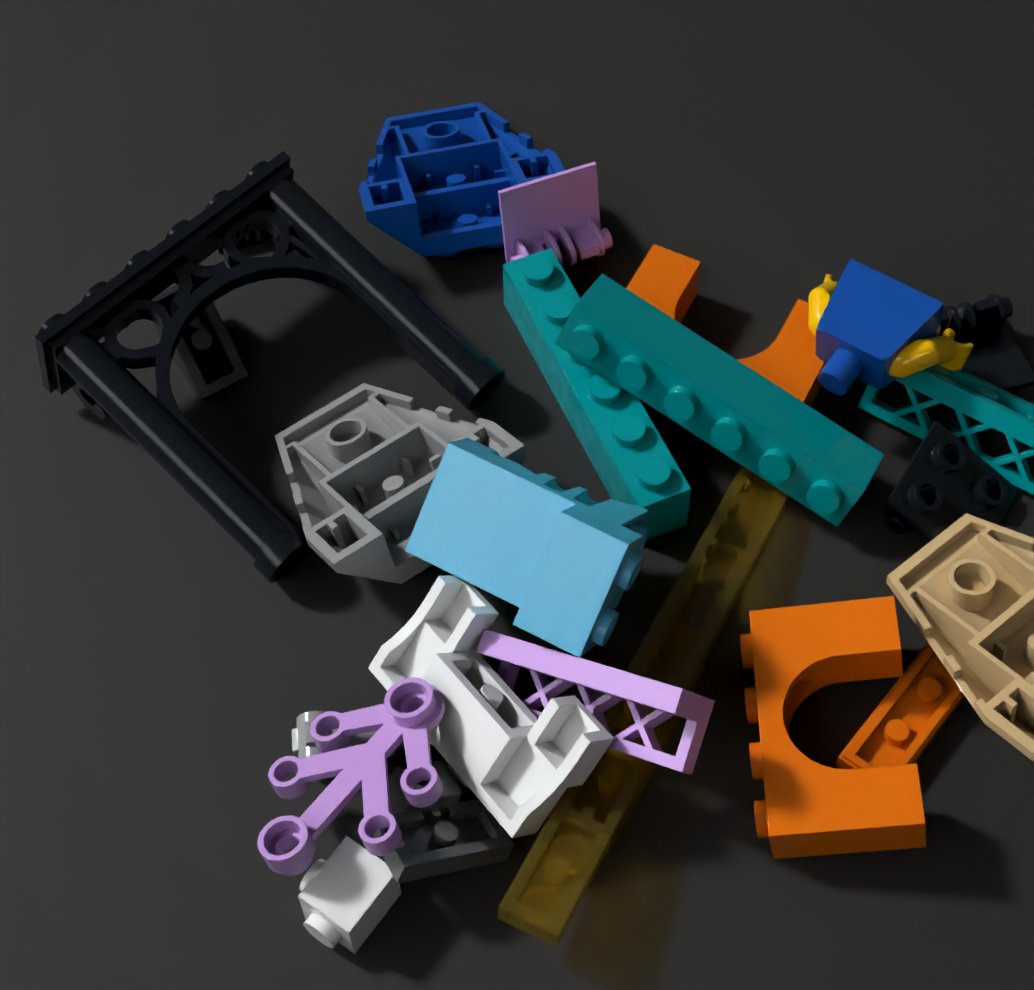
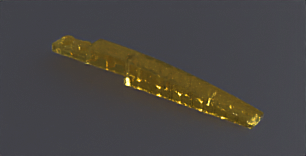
[498,466,790,947]

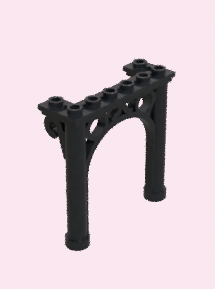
[35,151,505,583]

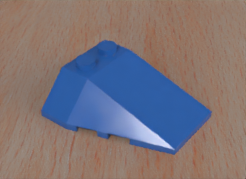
[359,102,565,257]

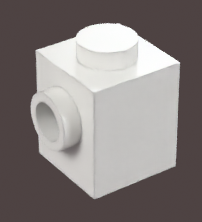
[298,835,402,954]

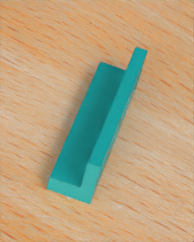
[858,365,1034,495]

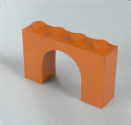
[626,244,826,407]
[740,596,927,859]

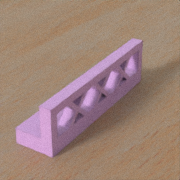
[476,629,715,775]

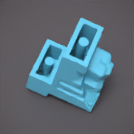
[405,438,649,658]

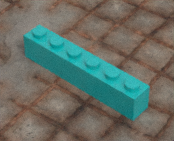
[503,248,691,541]
[555,273,884,527]

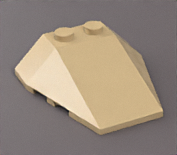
[886,513,1034,762]

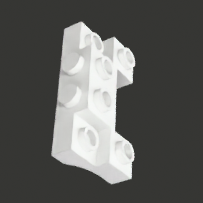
[368,575,614,838]

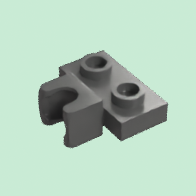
[372,761,514,884]

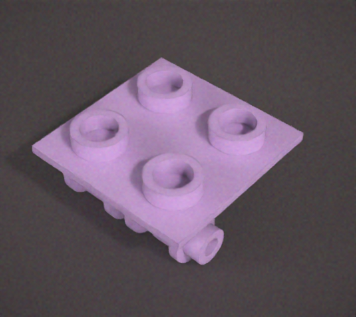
[498,161,613,267]

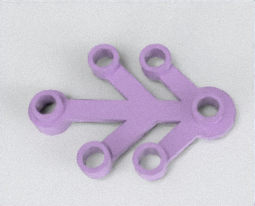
[257,677,445,876]

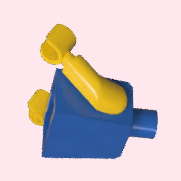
[808,258,974,395]

